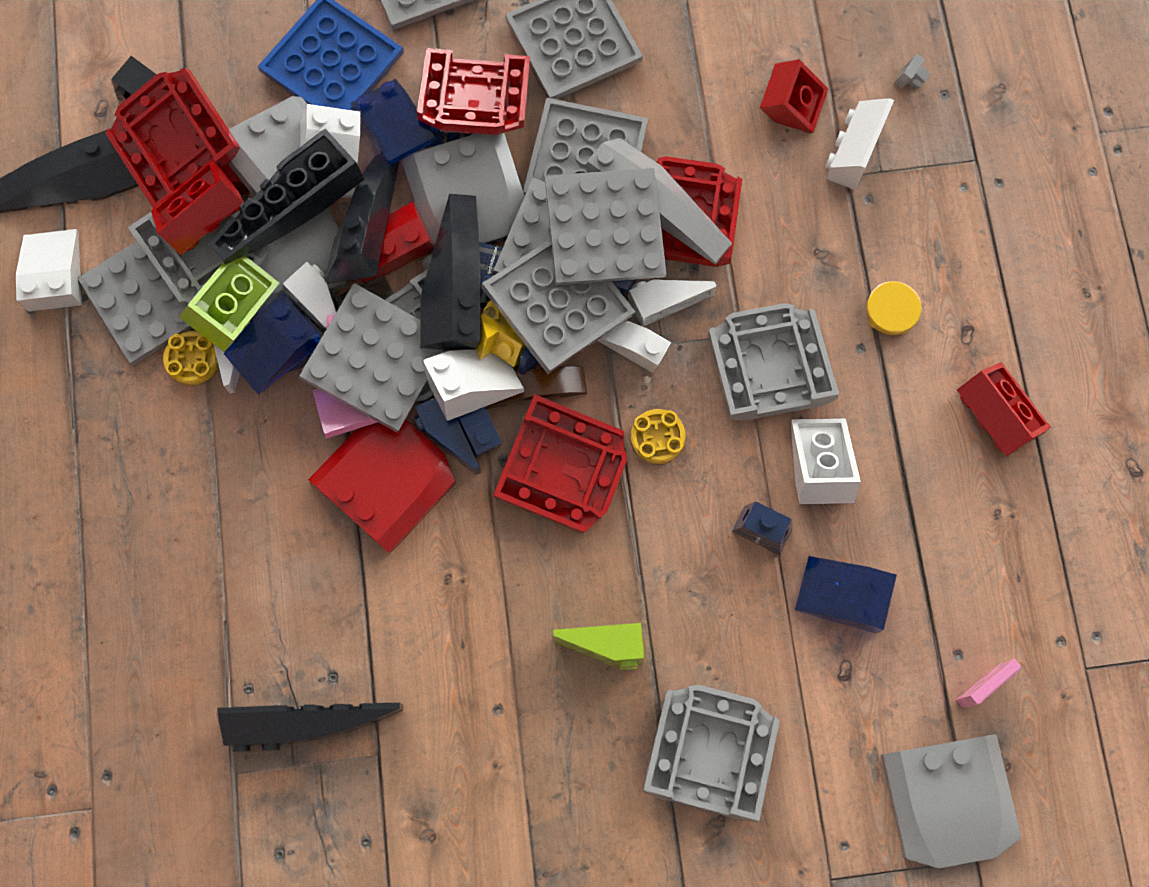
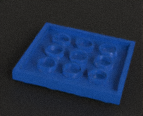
[257,0,404,111]

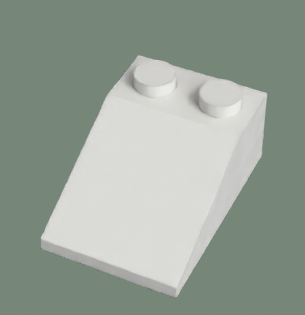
[300,104,360,198]
[16,229,82,312]
[423,350,524,421]
[791,418,861,504]

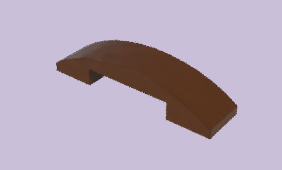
[485,366,587,409]

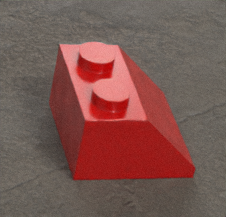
[760,59,829,133]

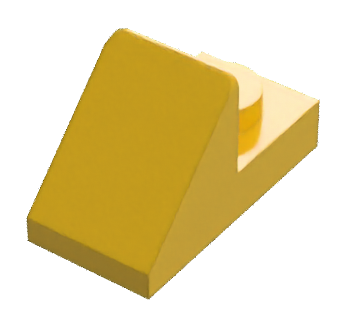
[476,313,526,367]

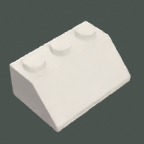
[825,98,894,190]

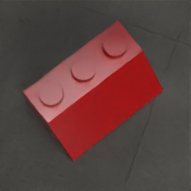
[151,159,243,255]
[359,201,435,286]
[957,362,1051,457]

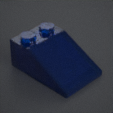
[350,78,436,165]
[223,293,321,395]
[795,556,897,634]

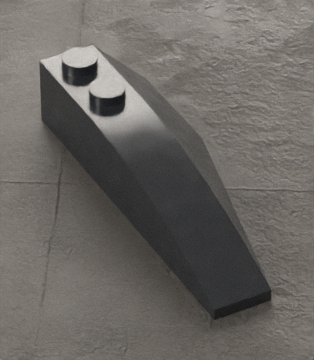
[0,128,138,213]
[209,128,365,264]
[325,150,402,284]
[420,194,480,350]
[217,703,403,752]

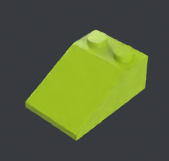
[179,256,279,352]
[553,623,644,671]

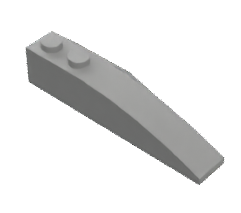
[587,138,732,265]

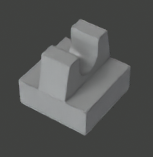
[894,54,930,89]

